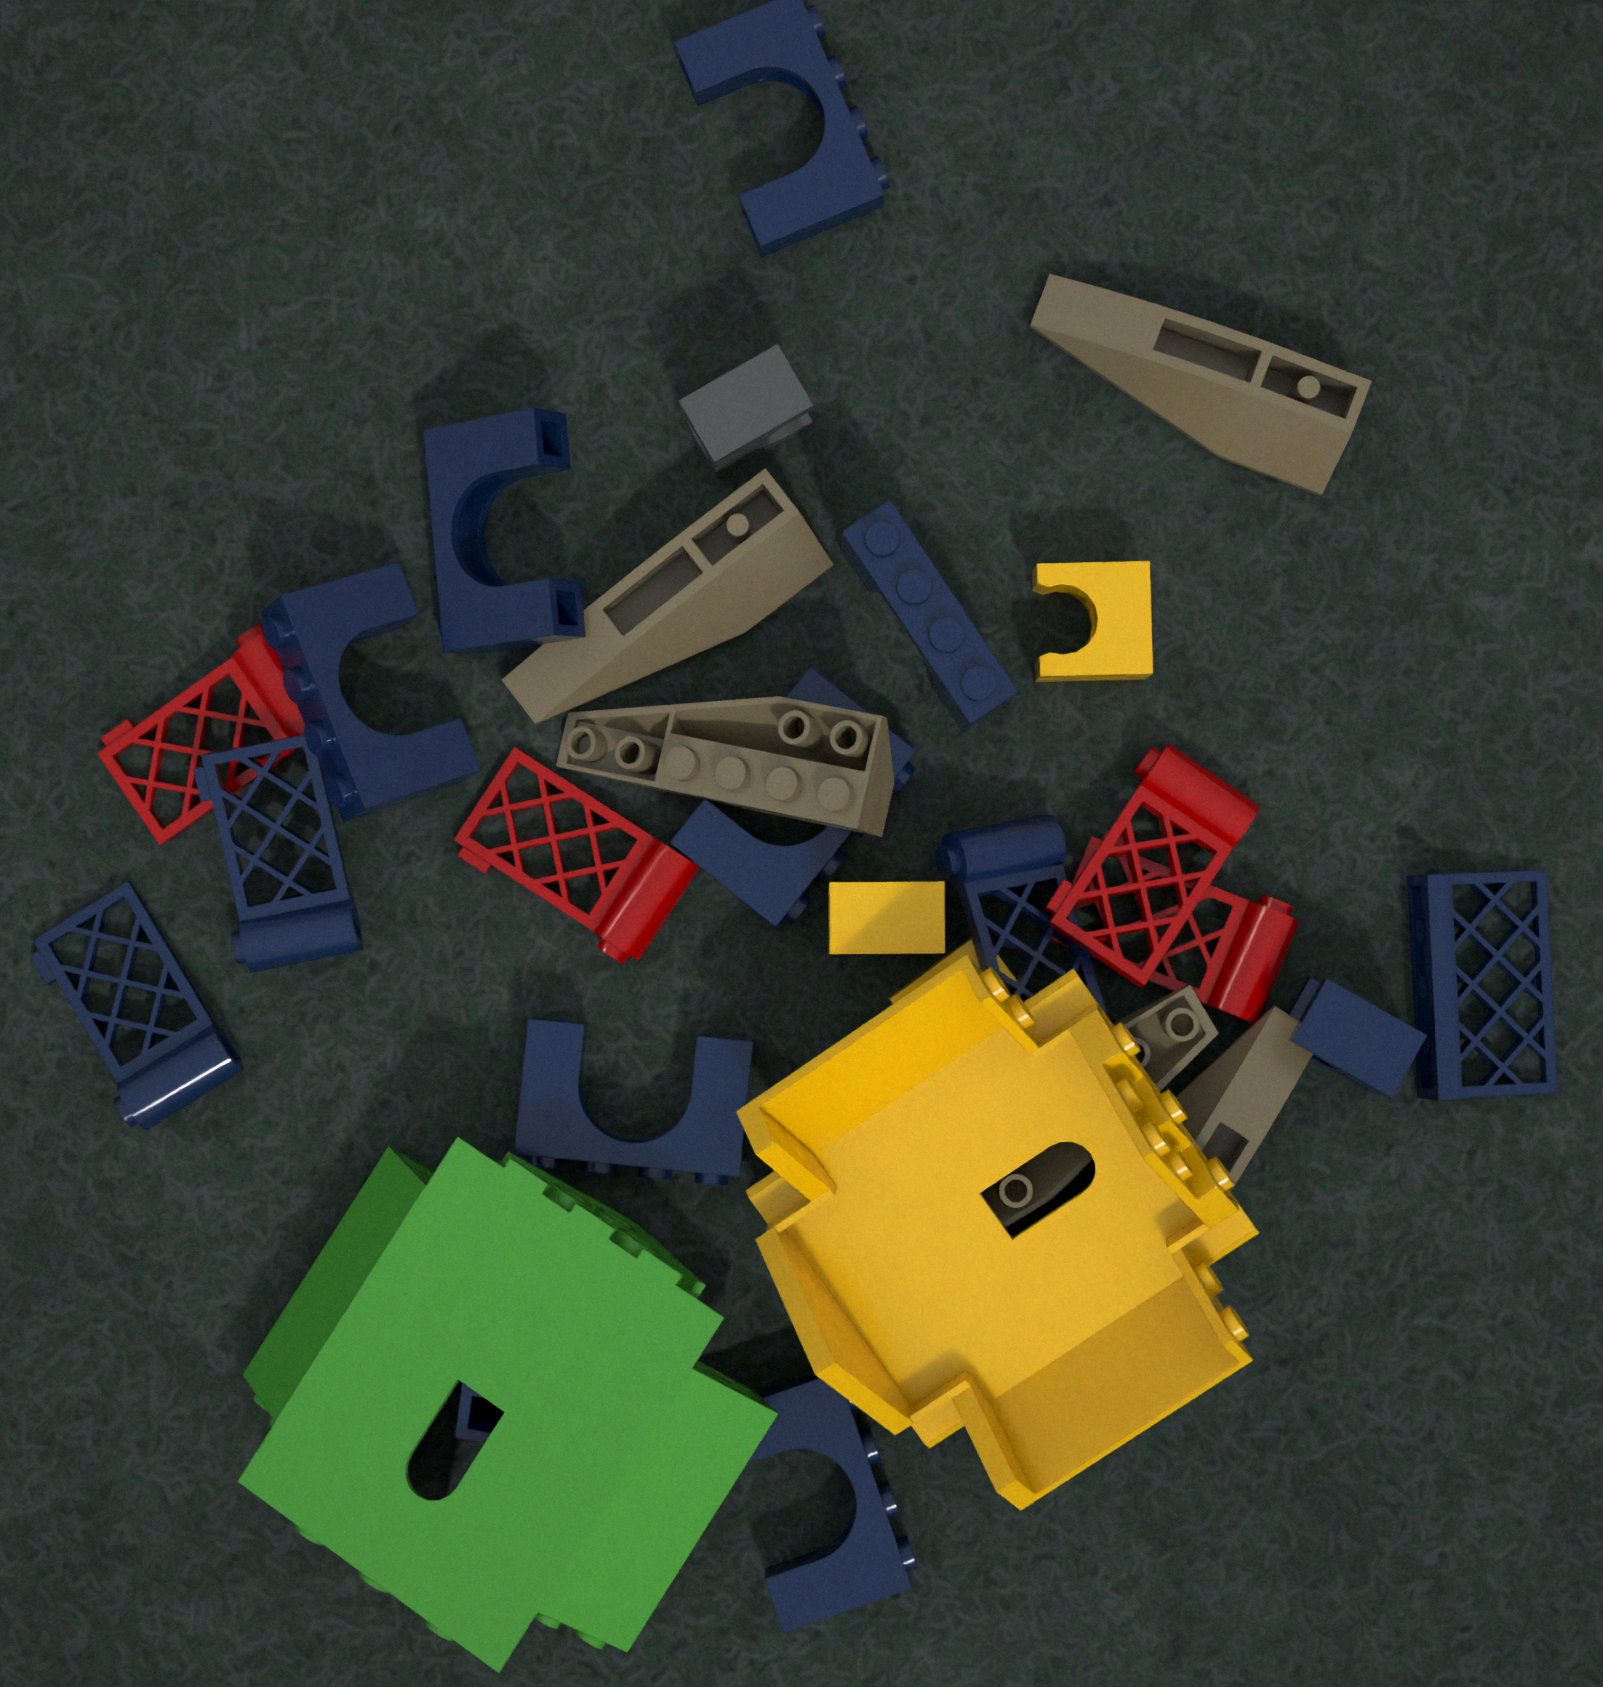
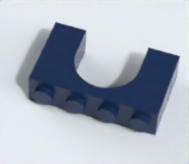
[674,0,890,258]
[424,407,586,654]
[840,500,1018,733]
[260,562,481,822]
[670,667,917,927]
[514,1017,754,1185]
[747,1373,918,1633]

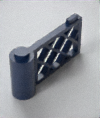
[193,734,364,973]
[935,814,1108,1017]
[30,881,244,1130]

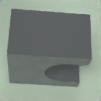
[679,344,813,479]

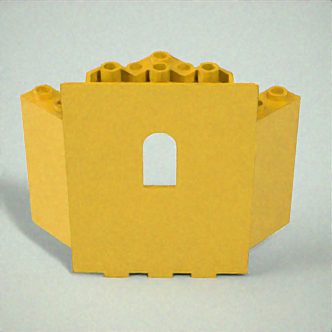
[736,954,1259,1511]

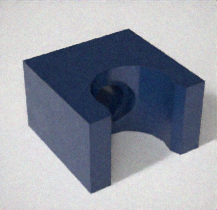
[1288,977,1427,1098]

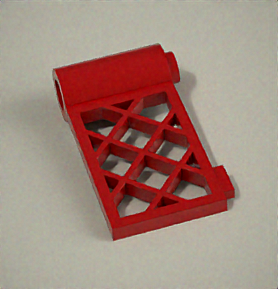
[97,623,305,845]
[1044,743,1261,988]
[454,747,700,964]
[1050,831,1299,1024]

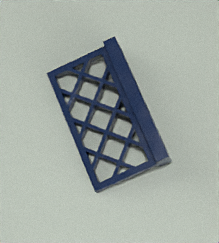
[1407,870,1558,1101]

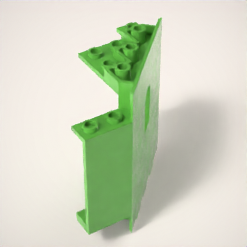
[237,1137,778,1673]

